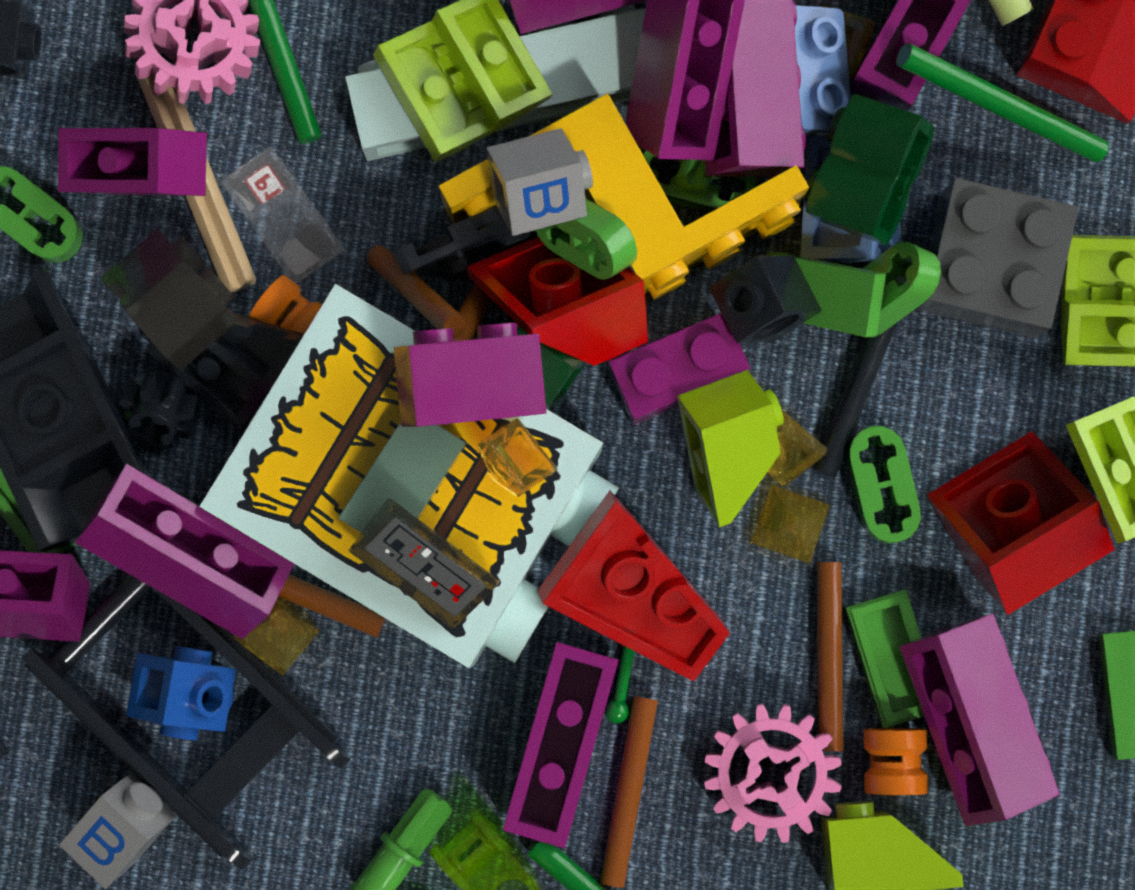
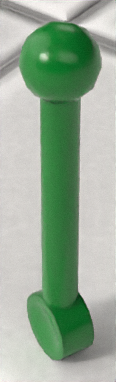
[605,645,635,724]

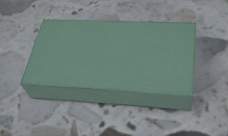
[338,422,466,540]

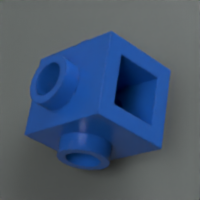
[126,646,236,740]

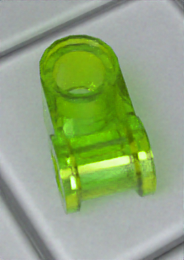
[429,807,543,890]

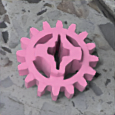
[124,0,260,104]
[704,703,842,843]

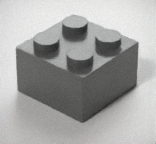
[916,177,1079,338]

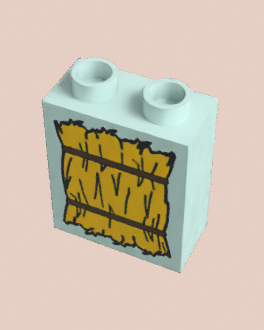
[199,284,619,668]

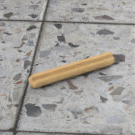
[137,74,256,294]

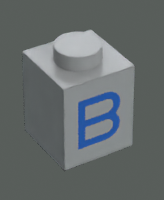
[487,128,593,236]
[59,772,176,889]

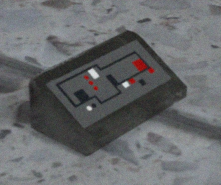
[348,497,500,629]

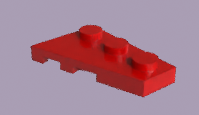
[537,490,730,682]

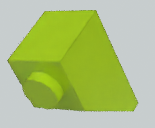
[677,370,784,528]
[821,801,964,890]

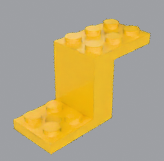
[439,93,809,300]

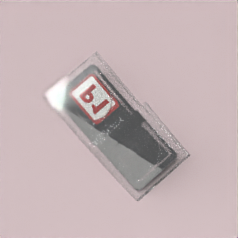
[220,145,345,283]

